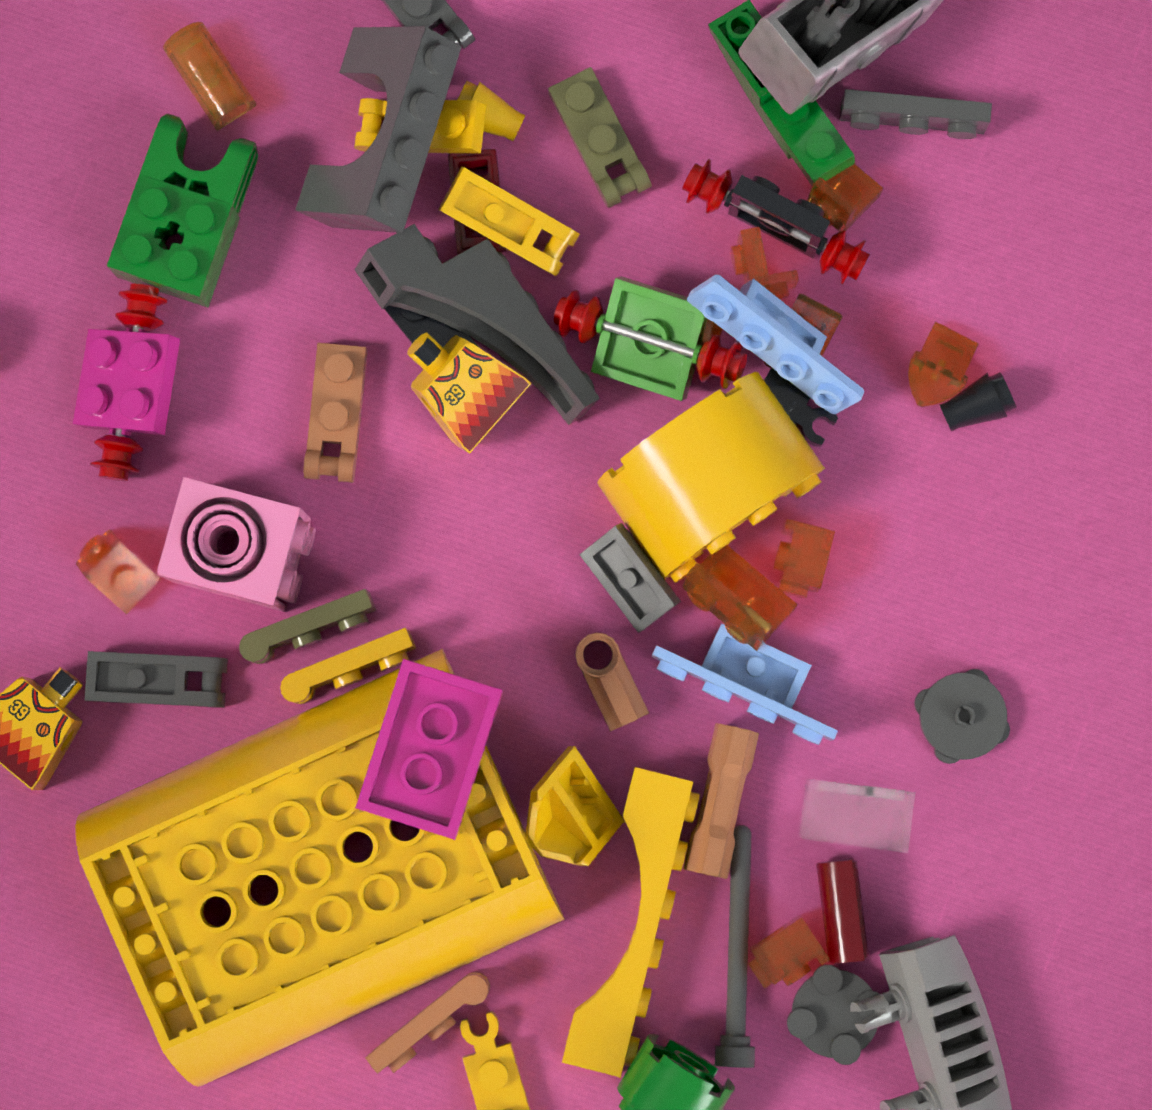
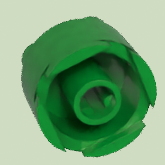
[617,1034,735,1110]

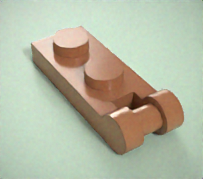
[303,343,368,483]
[365,972,490,1074]

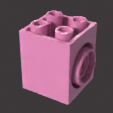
[156,477,316,612]

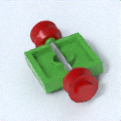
[554,276,747,401]

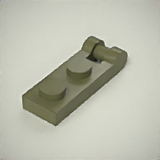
[548,67,652,208]
[239,589,377,664]

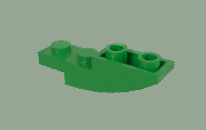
[708,0,855,189]

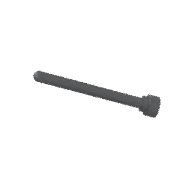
[714,825,755,1068]

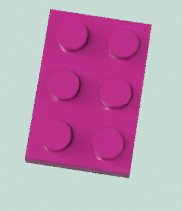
[355,659,503,840]

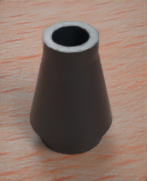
[939,372,1017,432]

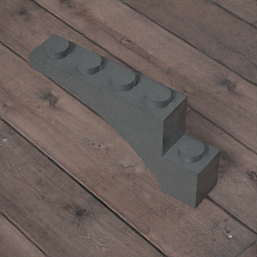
[355,224,600,425]

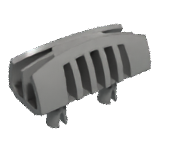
[850,935,1012,1110]

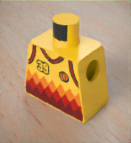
[407,333,532,454]
[0,667,83,790]

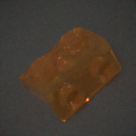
[682,545,798,651]

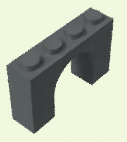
[295,26,462,233]

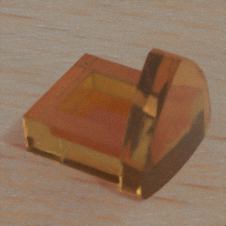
[908,321,979,407]

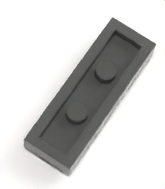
[839,89,992,139]

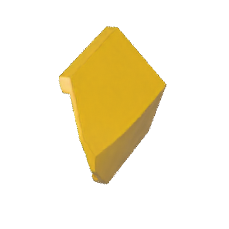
[526,746,624,866]

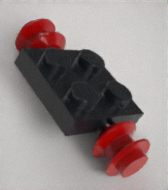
[682,159,870,285]

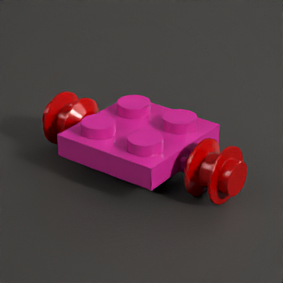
[73,283,180,481]

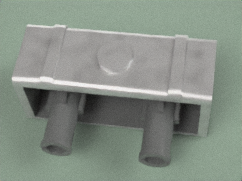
[739,0,943,114]

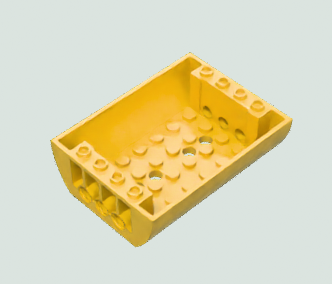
[75,649,565,1087]

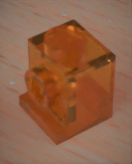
[773,519,835,598]
[748,915,830,989]

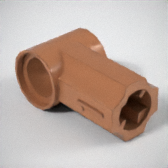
[575,633,649,732]

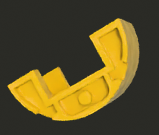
[597,372,825,583]

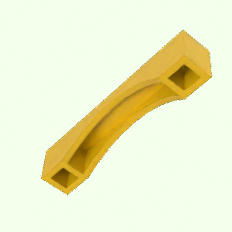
[562,767,700,1078]

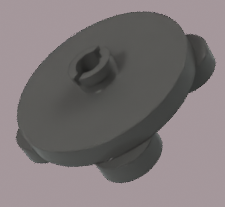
[914,669,1010,764]
[787,964,879,1065]

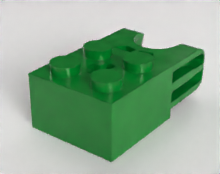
[107,113,258,308]

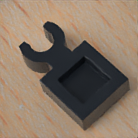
[764,368,838,447]

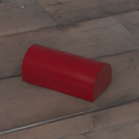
[816,858,869,964]

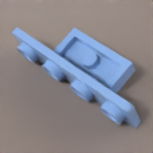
[687,275,865,414]
[651,623,838,745]

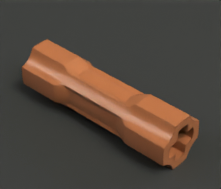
[683,723,759,879]

